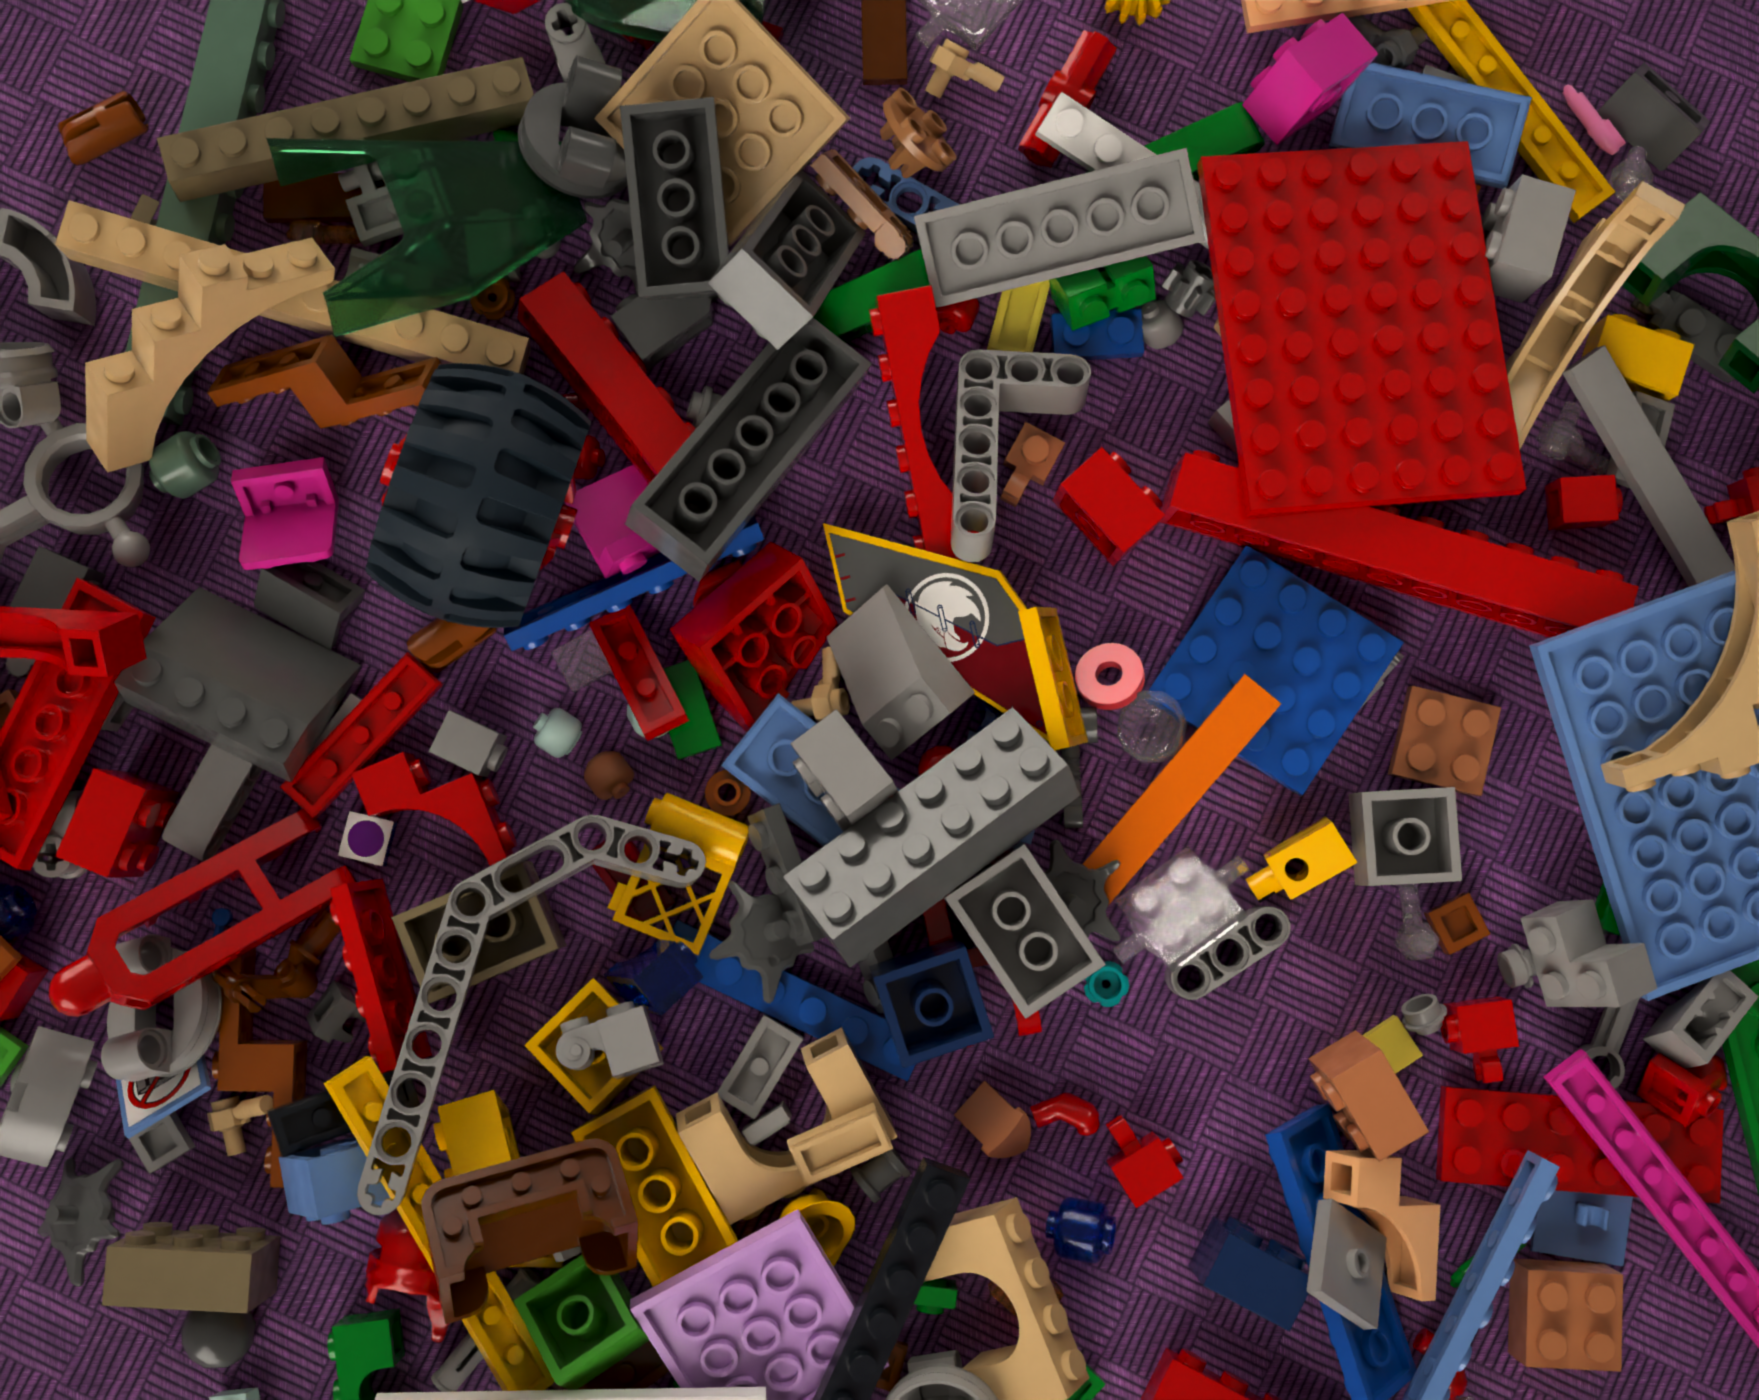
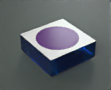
[338,811,398,866]

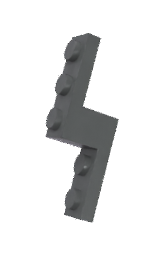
[748,803,894,1014]

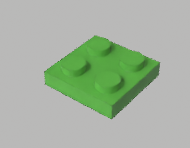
[349,0,464,82]

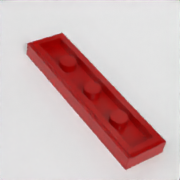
[280,652,444,818]

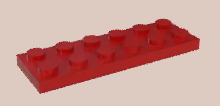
[0,578,156,871]
[1436,1085,1724,1204]

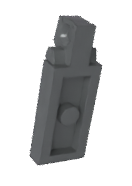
[1630,290,1742,383]

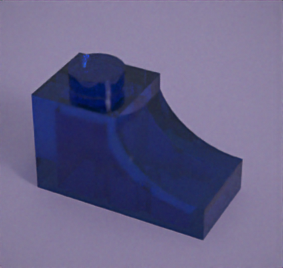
[604,940,703,1015]

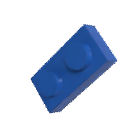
[1050,309,1144,360]

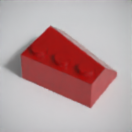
[670,542,837,732]

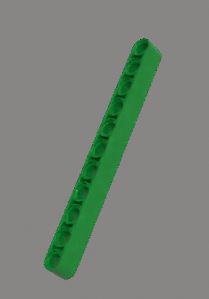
[813,102,1265,343]

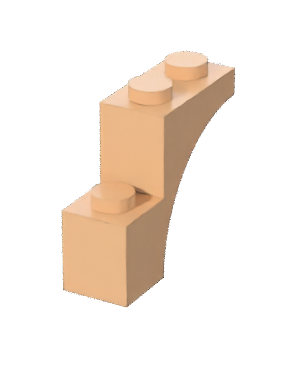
[1323,1150,1440,1301]

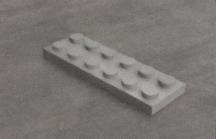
[913,148,1205,308]

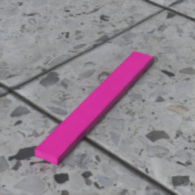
[1543,1048,1759,1349]

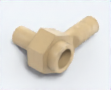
[925,38,1005,98]
[791,647,850,722]
[207,1095,273,1156]

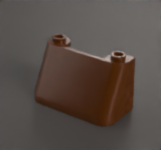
[421,1138,638,1324]

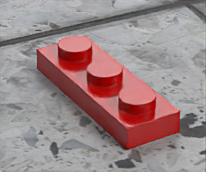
[589,605,689,741]

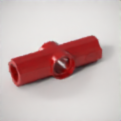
[1018,30,1117,168]

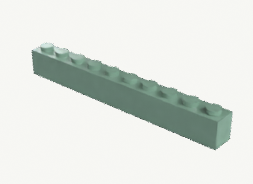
[125,0,285,426]

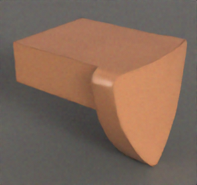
[954,1081,1031,1158]

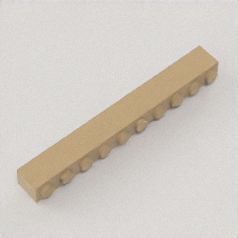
[55,200,531,375]

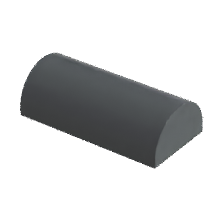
[620,97,729,300]

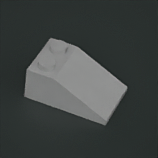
[826,585,975,760]

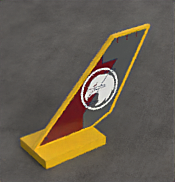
[823,523,1088,750]

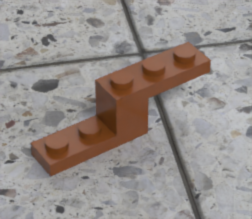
[207,334,442,429]
[212,948,308,1188]

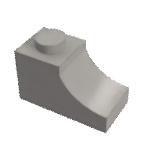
[1642,970,1759,1069]

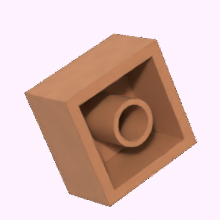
[1308,1030,1429,1162]
[1508,1259,1623,1372]

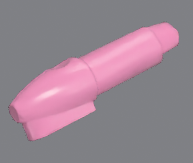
[1562,84,1626,155]

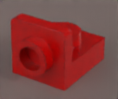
[1637,1053,1724,1127]

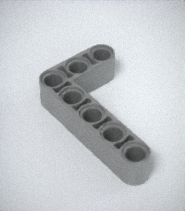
[951,349,1091,562]

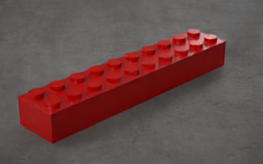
[1160,450,1639,638]

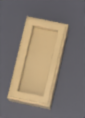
[787,1102,893,1187]

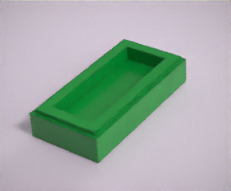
[663,660,723,760]

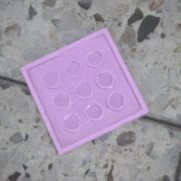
[630,1209,889,1400]

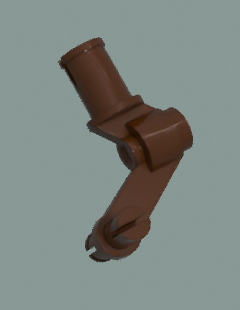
[212,908,341,1013]

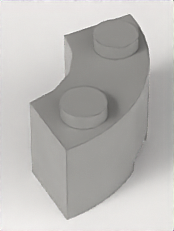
[0,208,96,326]
[0,1026,98,1167]

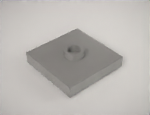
[1307,1199,1387,1330]

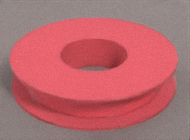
[1075,643,1145,710]

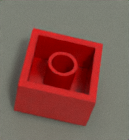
[1052,447,1166,566]
[55,768,179,878]

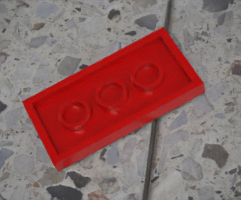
[330,878,432,1073]

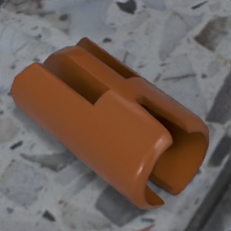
[57,91,149,166]
[407,618,498,673]

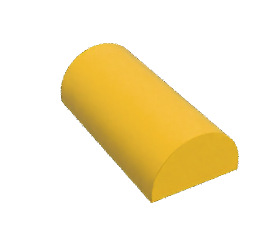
[571,1085,738,1287]

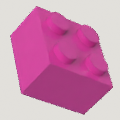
[1242,13,1378,145]

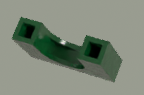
[1622,192,1759,394]

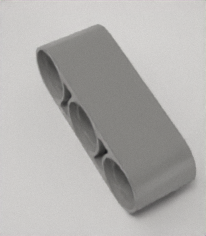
[162,744,263,862]
[1165,906,1290,1000]

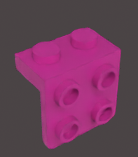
[231,457,339,570]
[564,464,664,579]

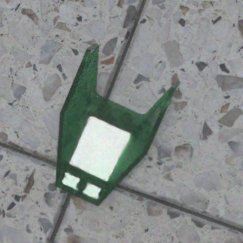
[266,138,587,337]

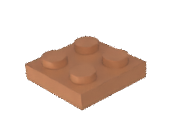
[1388,686,1501,797]

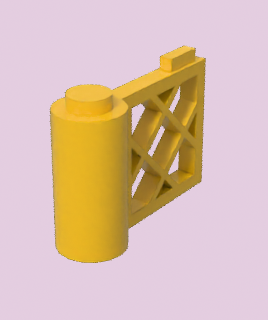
[607,792,749,956]

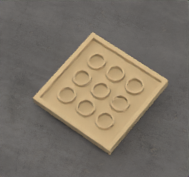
[594,0,850,248]

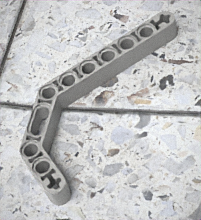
[357,814,706,1215]

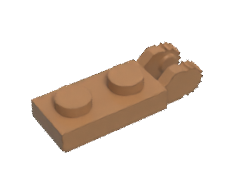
[810,149,914,260]

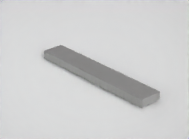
[1562,345,1735,587]

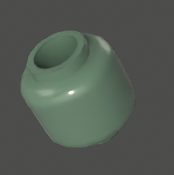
[149,431,221,499]

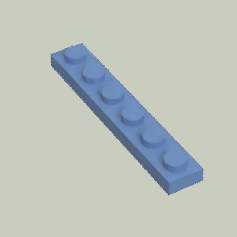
[1402,1150,1560,1400]

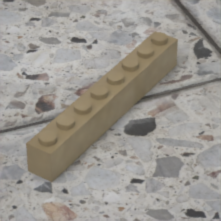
[157,57,534,202]

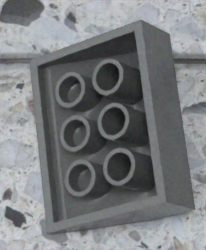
[114,587,362,782]

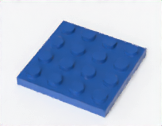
[1146,545,1404,797]

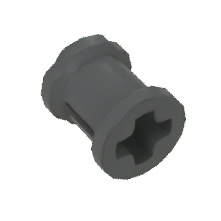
[850,1147,912,1203]

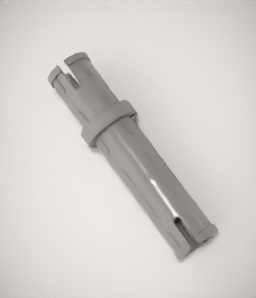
[431,1267,543,1392]

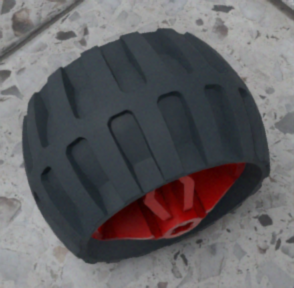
[366,363,591,628]

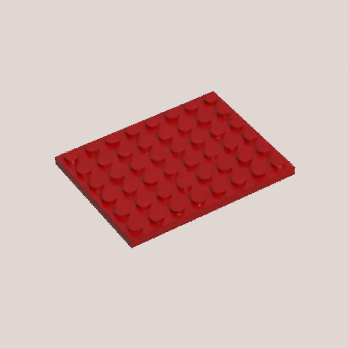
[1197,141,1526,515]

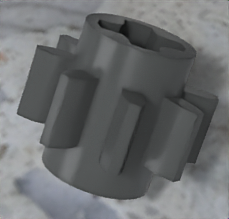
[1162,260,1216,317]

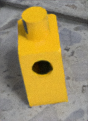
[1245,816,1358,903]

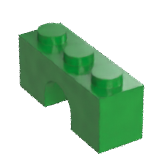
[327,1308,405,1400]

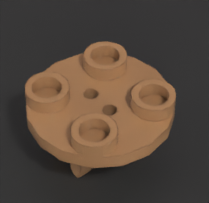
[880,87,956,178]

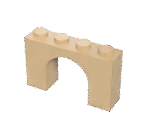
[676,1027,898,1225]
[924,1197,1090,1400]

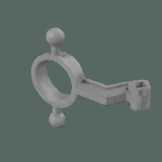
[0,418,150,568]

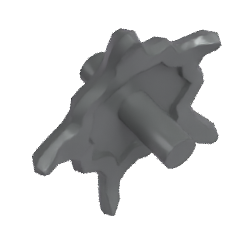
[574,198,638,294]
[1044,840,1121,941]
[709,880,814,1003]
[37,1157,124,1287]

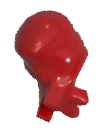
[365,1209,450,1343]

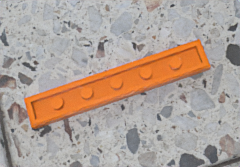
[1082,674,1281,906]

